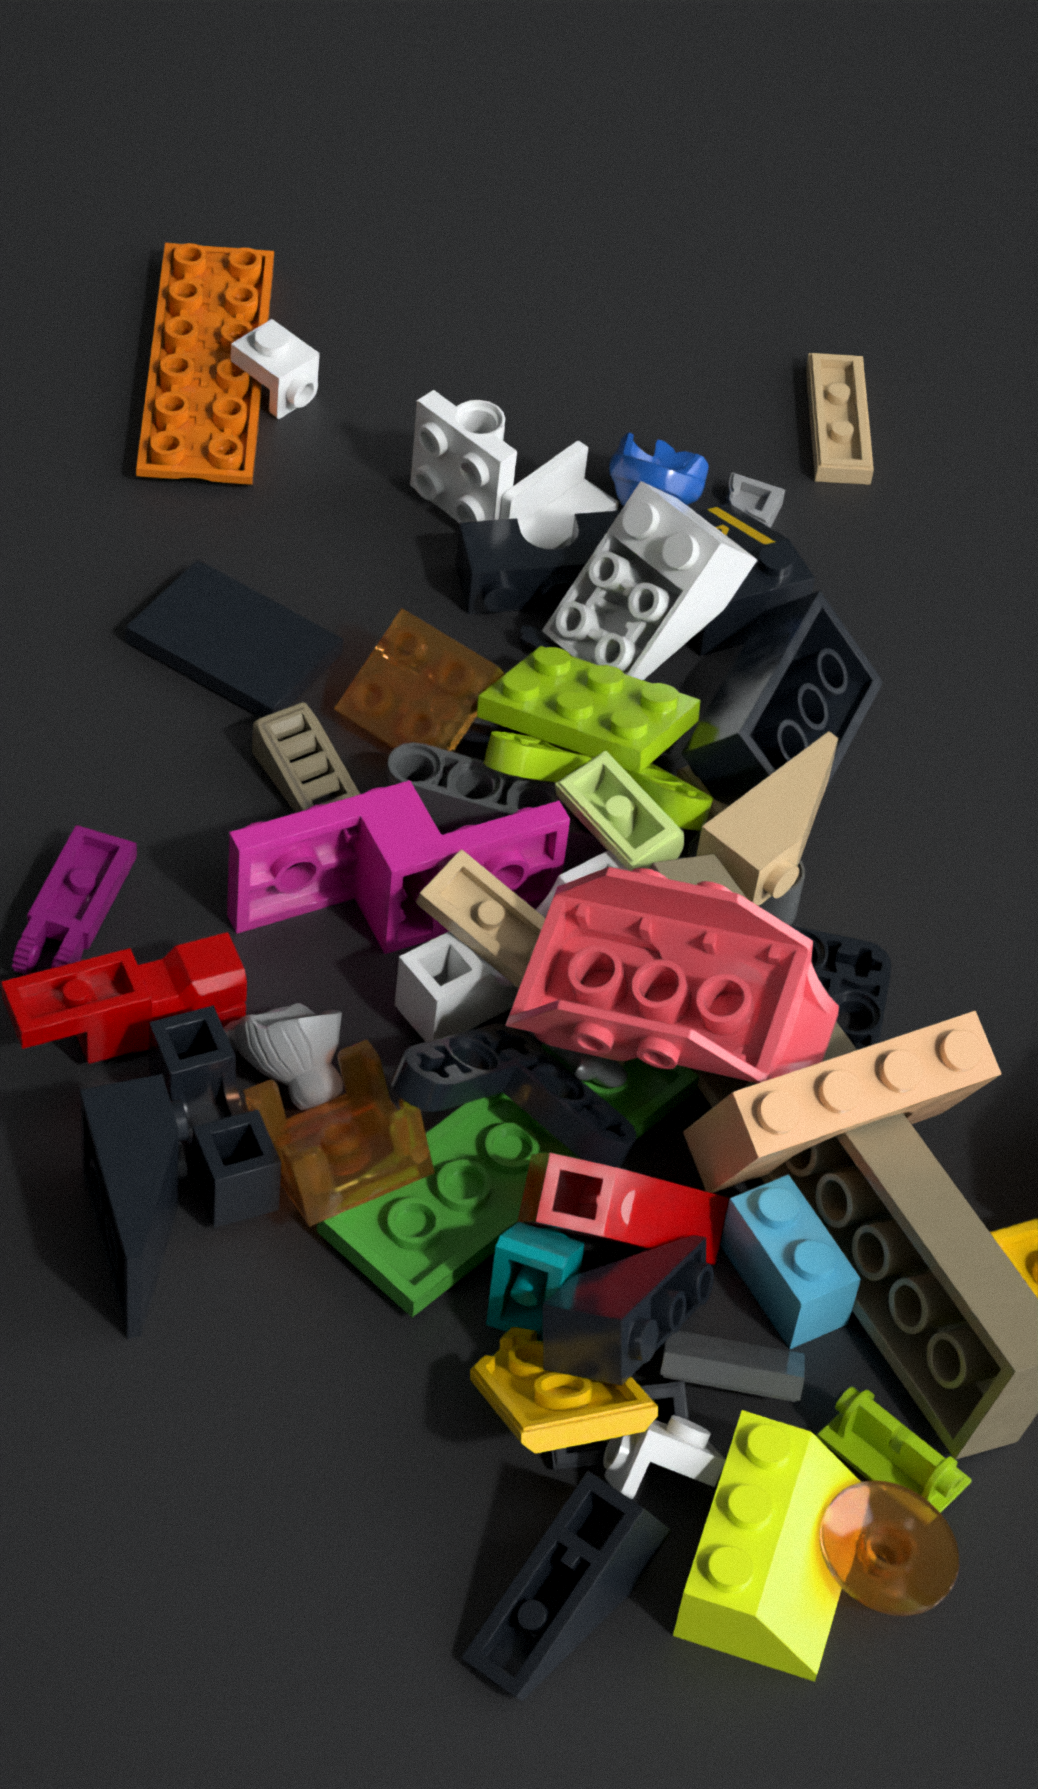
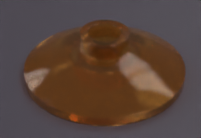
[819,1481,959,1616]

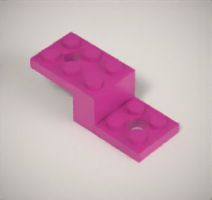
[227,780,570,954]

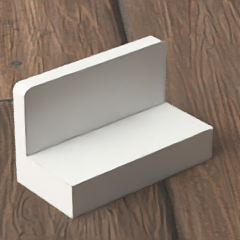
[500,441,619,549]

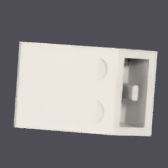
[542,481,757,680]

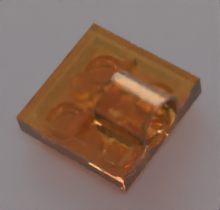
[334,608,505,752]

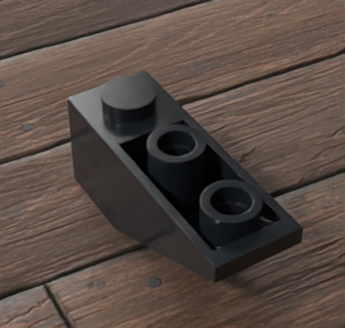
[542,1235,714,1386]

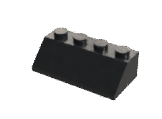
[681,590,883,806]

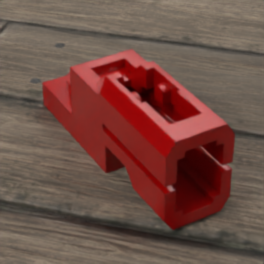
[1,932,247,1064]

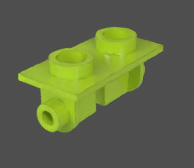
[817,1386,972,1527]

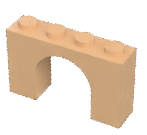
[683,1011,1001,1193]

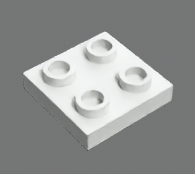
[410,390,517,523]

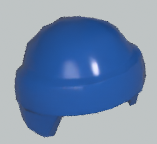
[609,433,709,506]

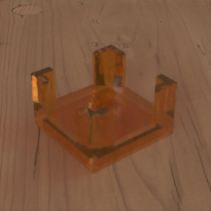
[243,1039,435,1227]

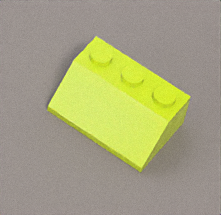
[673,1410,870,1682]

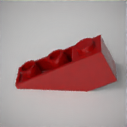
[517,1153,729,1265]

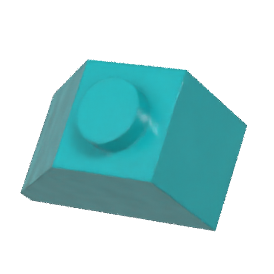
[486,1221,584,1341]

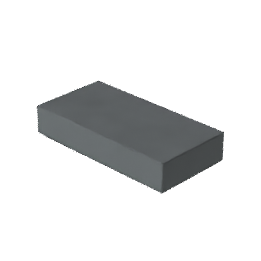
[660,1330,805,1402]

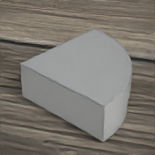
[726,472,785,528]

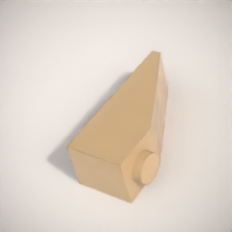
[697,731,838,906]

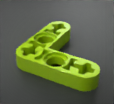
[483,731,713,831]

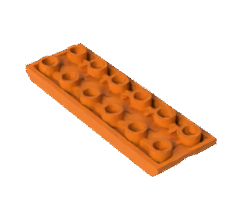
[136,243,274,485]

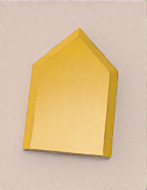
[470,1326,658,1454]

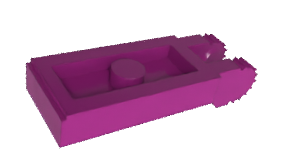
[12,825,137,975]

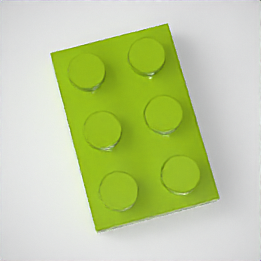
[477,646,700,774]

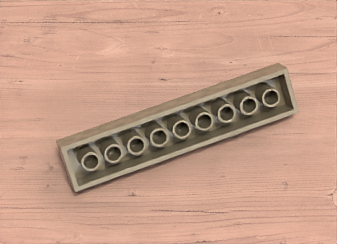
[650,854,1038,1460]

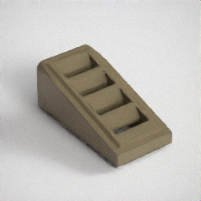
[252,702,360,813]

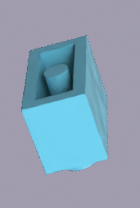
[720,1174,861,1349]

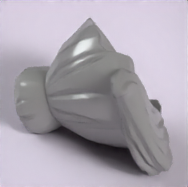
[223,1003,343,1110]

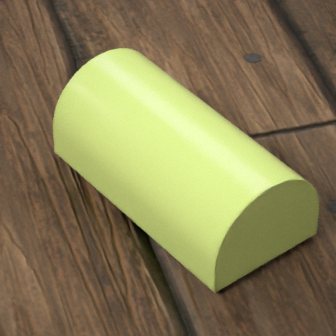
[555,751,684,871]

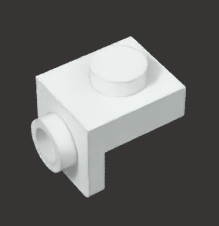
[231,319,320,419]
[603,1415,726,1500]

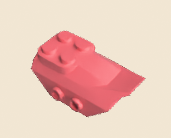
[505,867,839,1083]

